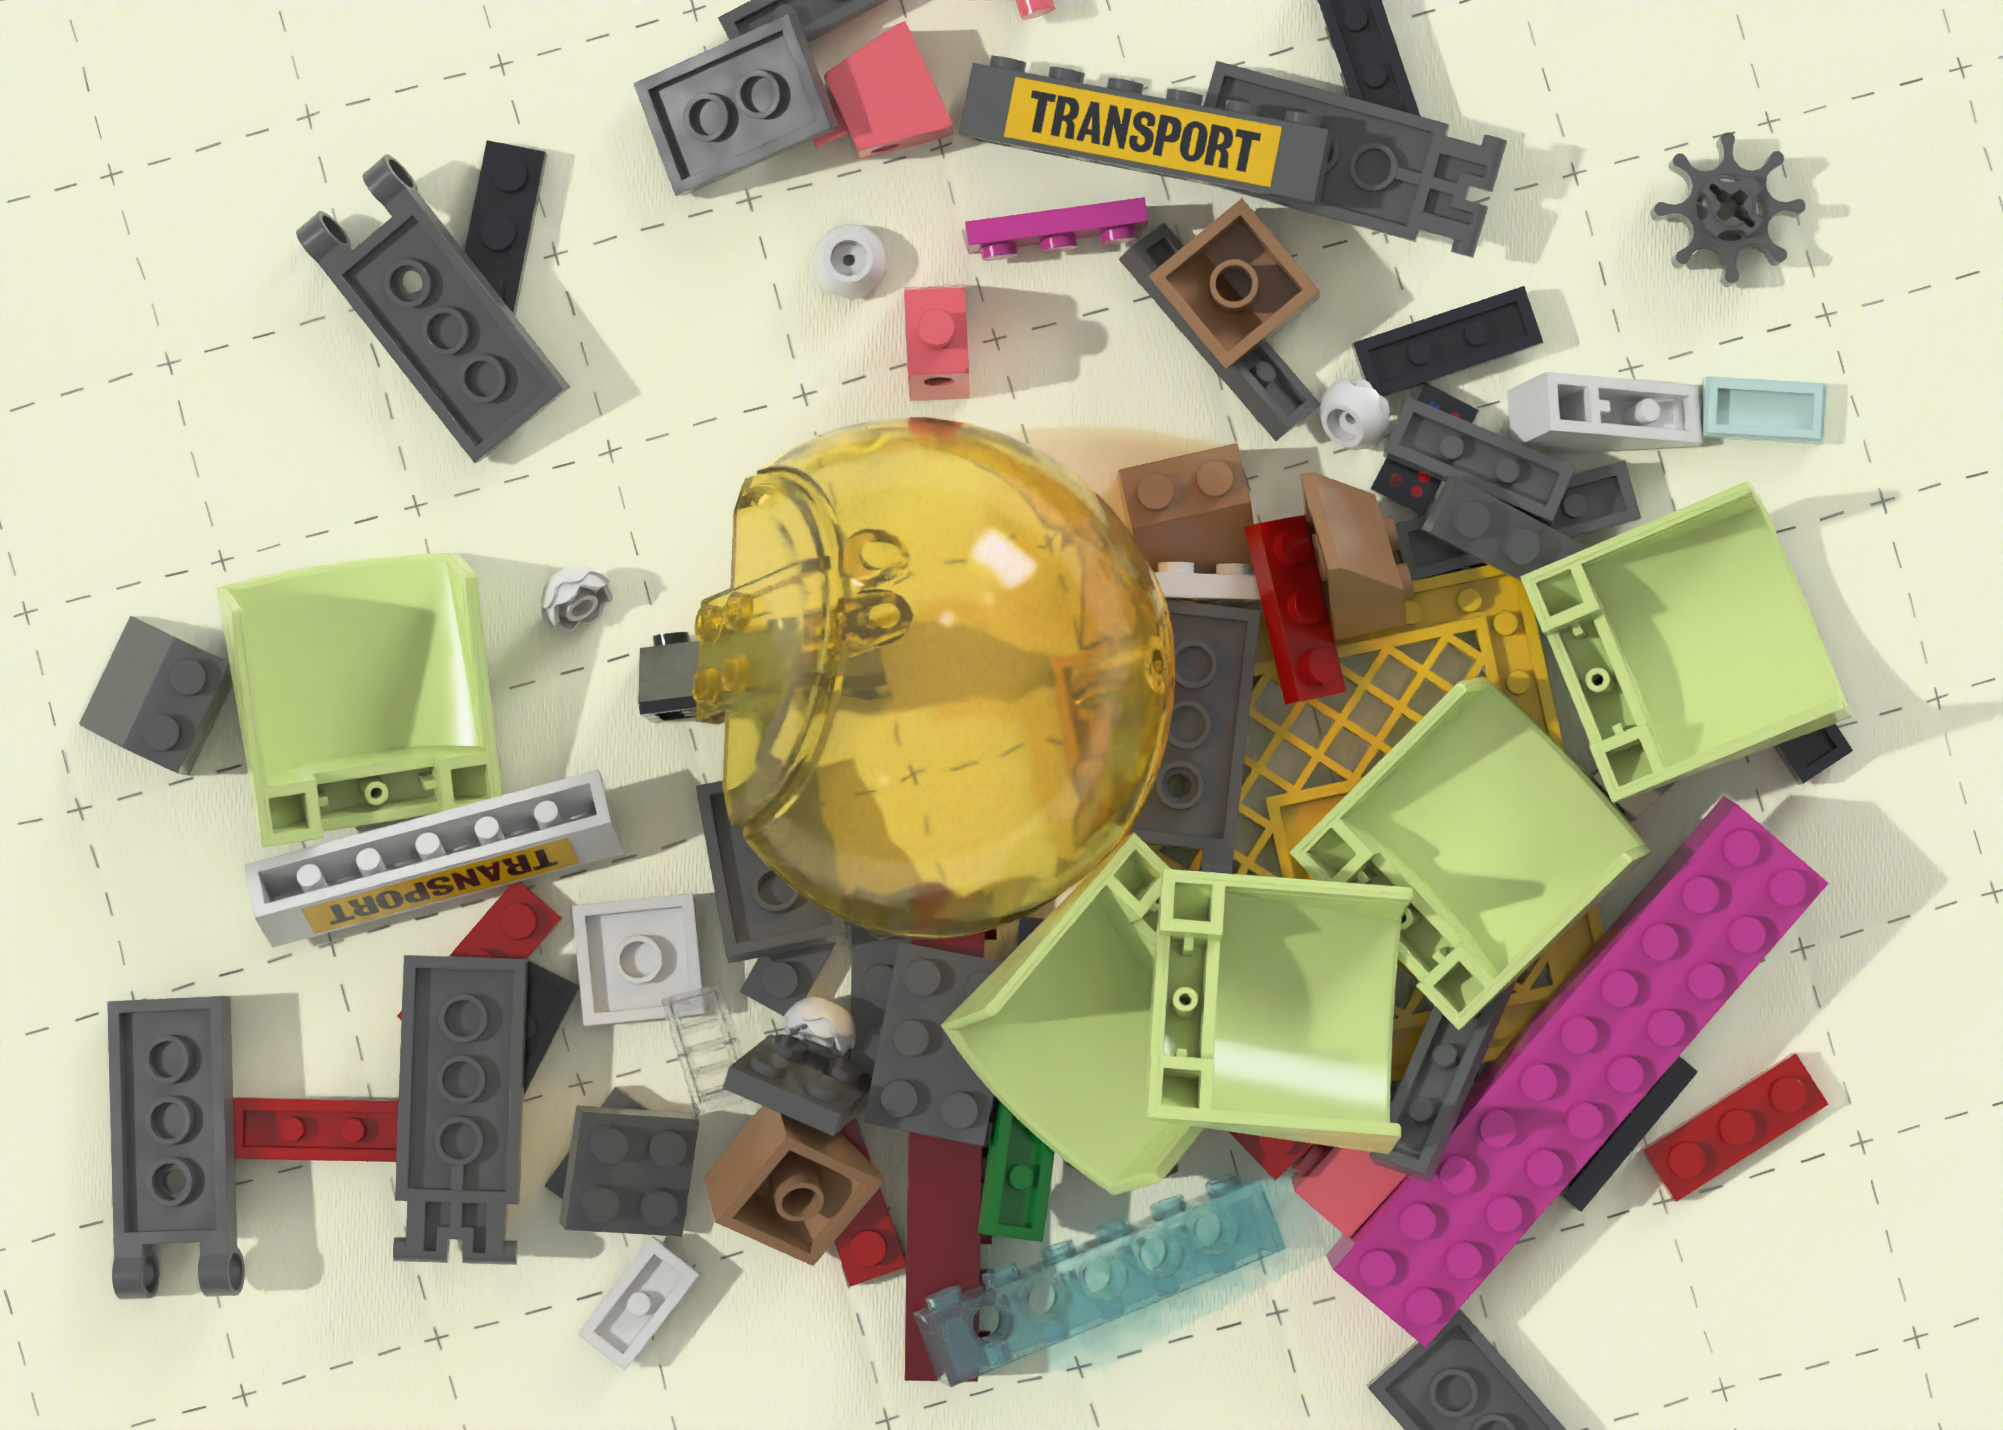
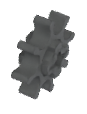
[1650,132,1806,287]

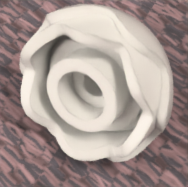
[812,224,887,299]
[1320,378,1391,450]
[541,565,613,634]
[783,996,856,1058]

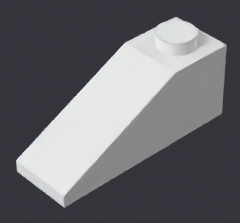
[1507,371,1703,453]

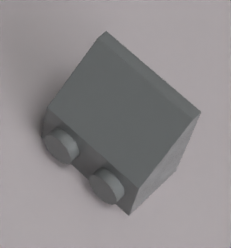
[78,616,233,776]

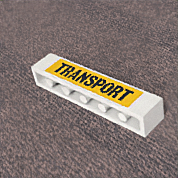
[244,770,624,948]

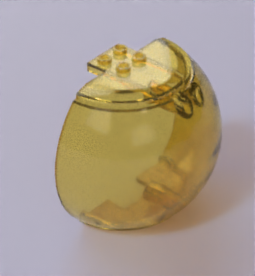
[692,417,1175,939]

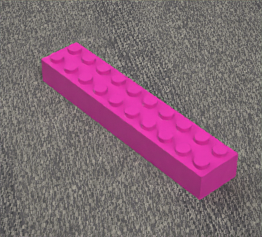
[1326,796,1829,1348]

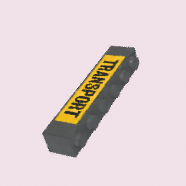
[959,55,1333,206]

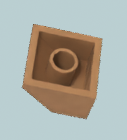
[1148,198,1320,370]
[1117,443,1254,576]
[1300,472,1414,641]
[704,1106,884,1266]

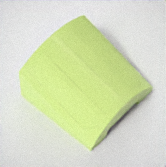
[1520,481,1853,804]
[216,552,502,848]
[1289,676,1653,1030]
[941,833,1205,1195]
[1147,869,1413,1154]

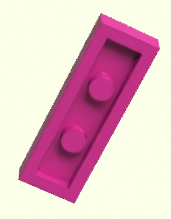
[965,197,1148,261]

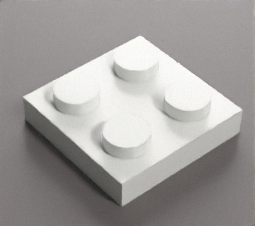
[572,893,706,1026]

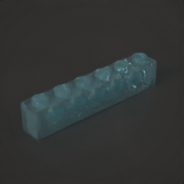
[913,1172,1287,1387]

